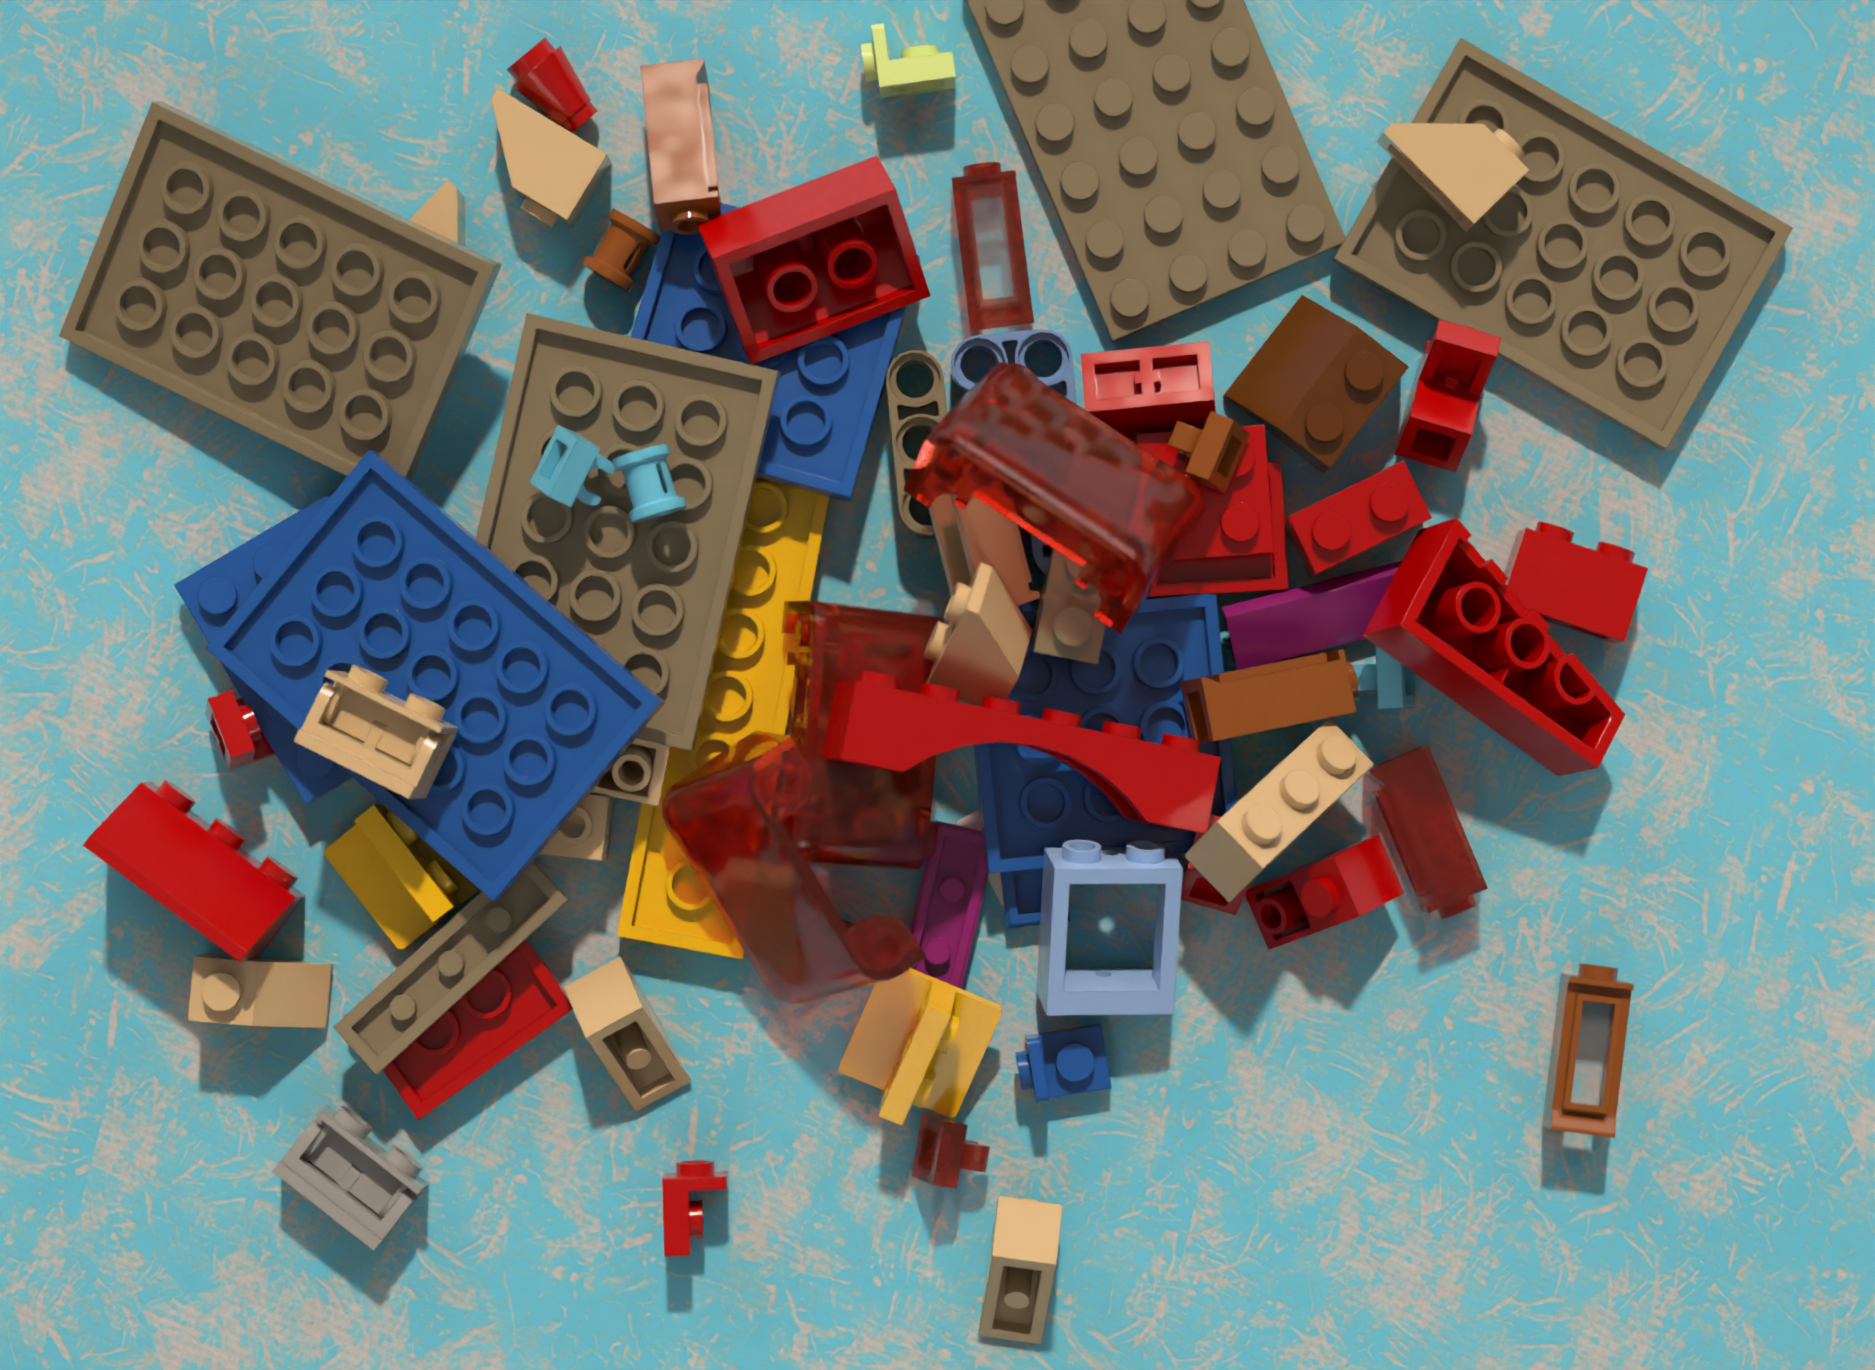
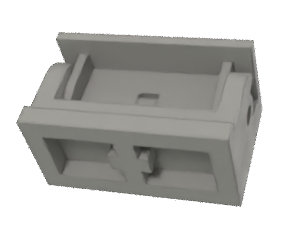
[272,1106,429,1251]

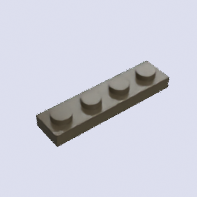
[333,860,570,1075]

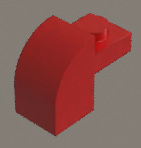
[1394,319,1501,473]

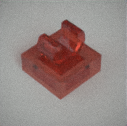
[912,1113,990,1189]

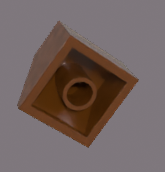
[1223,295,1409,473]

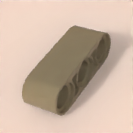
[886,350,951,538]

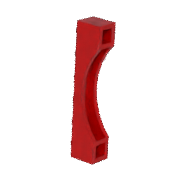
[822,670,1221,833]

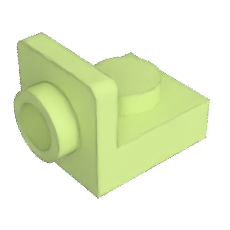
[861,23,956,98]

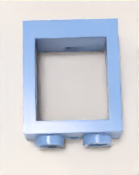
[1036,839,1183,1016]

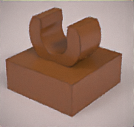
[1167,411,1250,493]

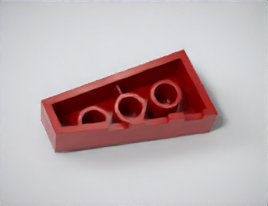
[1362,518,1626,776]

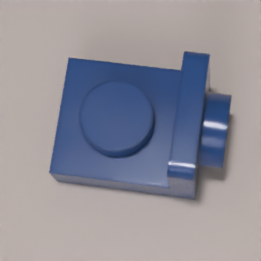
[1015,1024,1112,1103]

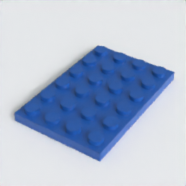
[206,450,665,901]

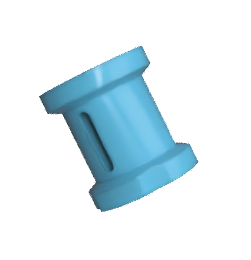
[613,444,687,523]

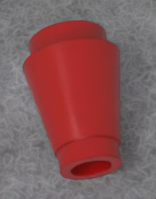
[507,37,598,133]

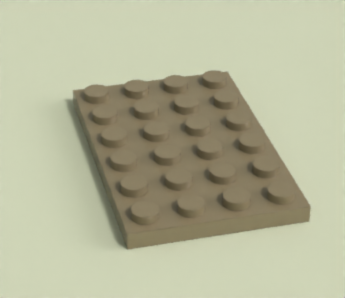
[965,0,1346,343]
[1332,38,1793,451]
[59,101,502,481]
[476,313,781,751]

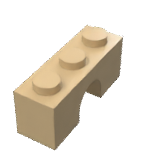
[1184,718,1374,902]

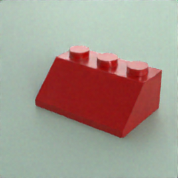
[697,156,931,365]
[83,780,305,962]

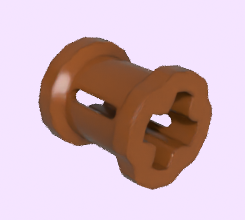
[581,209,661,292]

